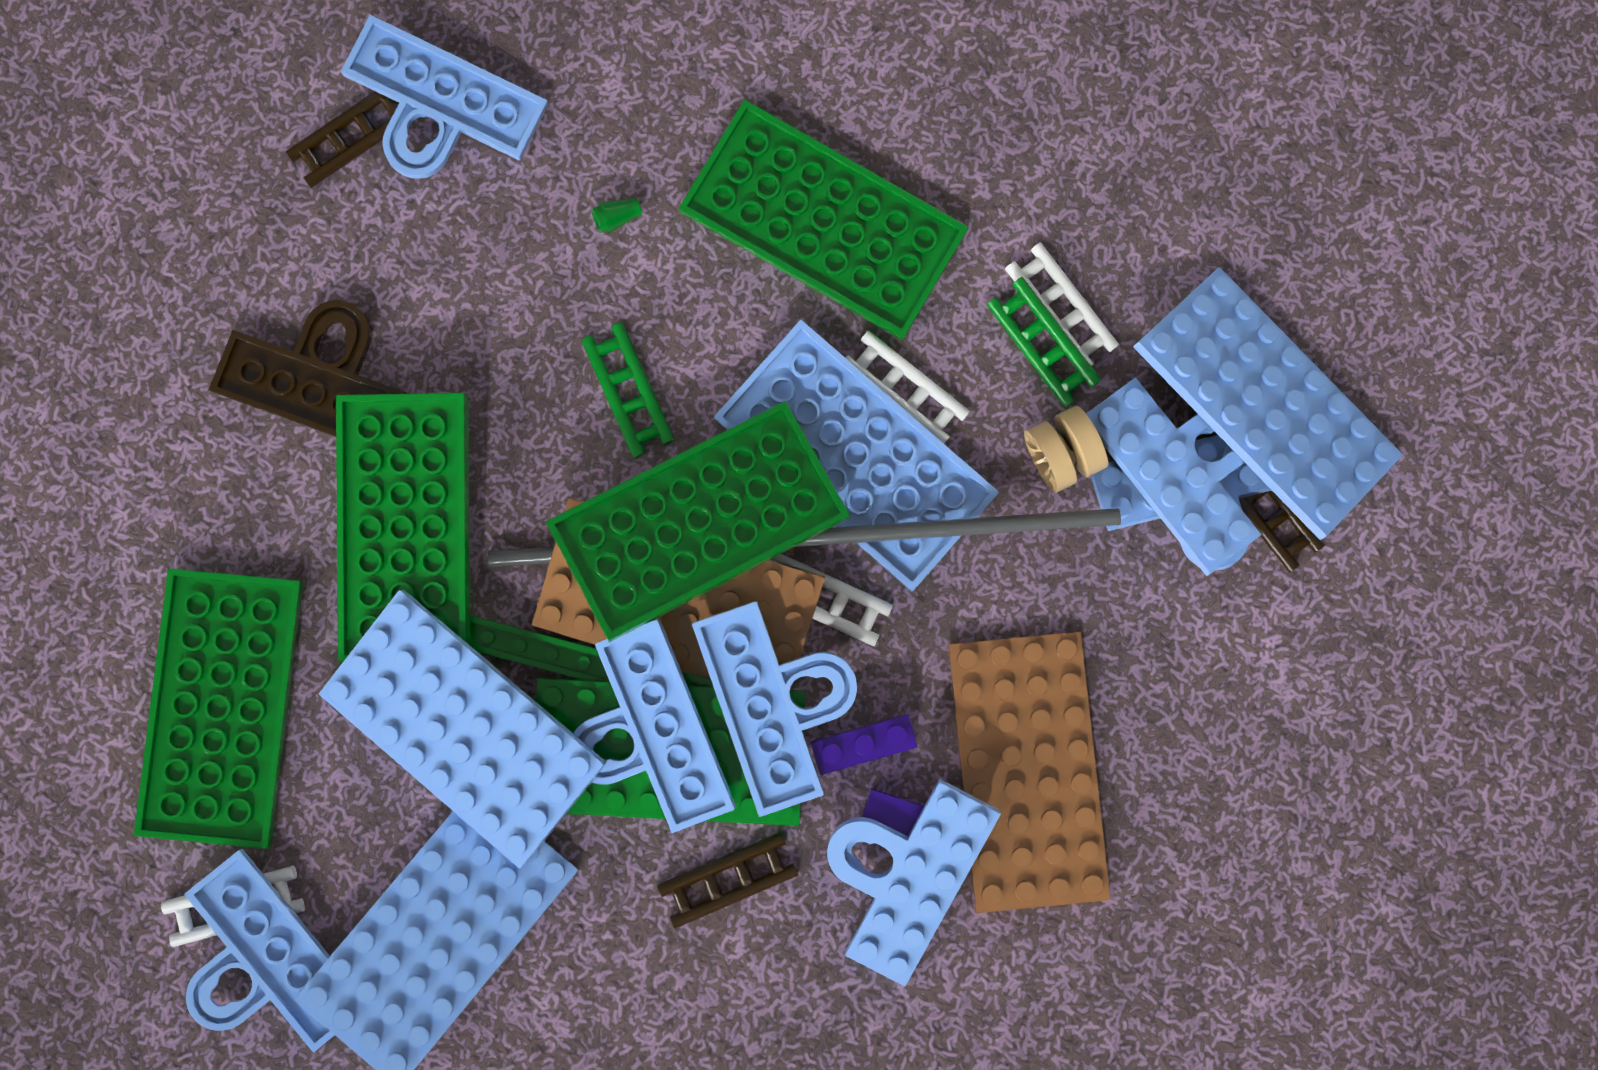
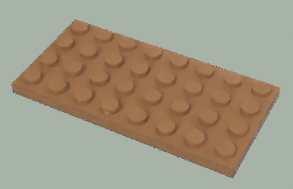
[532,497,825,689]
[948,632,1111,913]

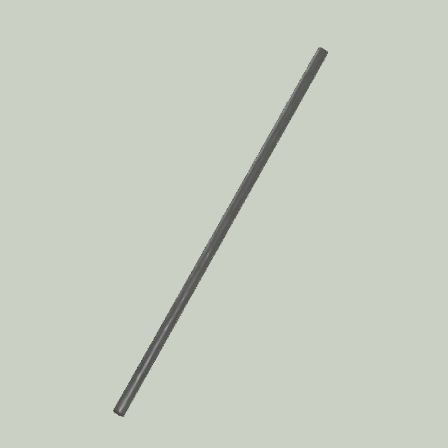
[487,508,1121,567]

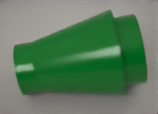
[591,197,642,234]

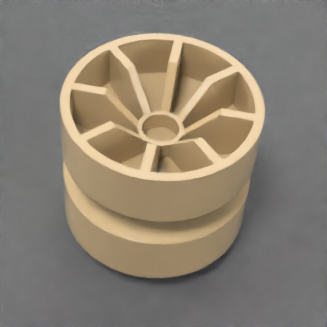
[1024,405,1108,493]

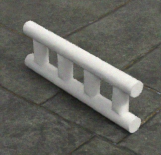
[1005,242,1120,366]
[846,330,970,443]
[771,554,893,646]
[161,866,305,947]

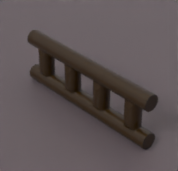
[285,91,398,188]
[1239,491,1325,572]
[657,832,799,929]

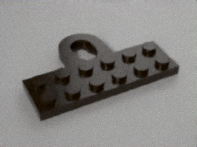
[208,300,409,437]

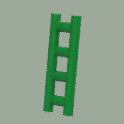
[986,276,1102,408]
[581,322,675,459]

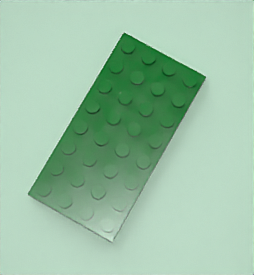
[678,99,969,340]
[336,393,470,662]
[545,401,850,643]
[133,568,304,849]
[536,677,806,826]

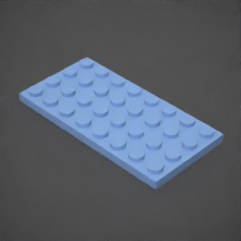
[1133,267,1403,540]
[714,320,999,592]
[319,590,607,869]
[293,811,579,1070]

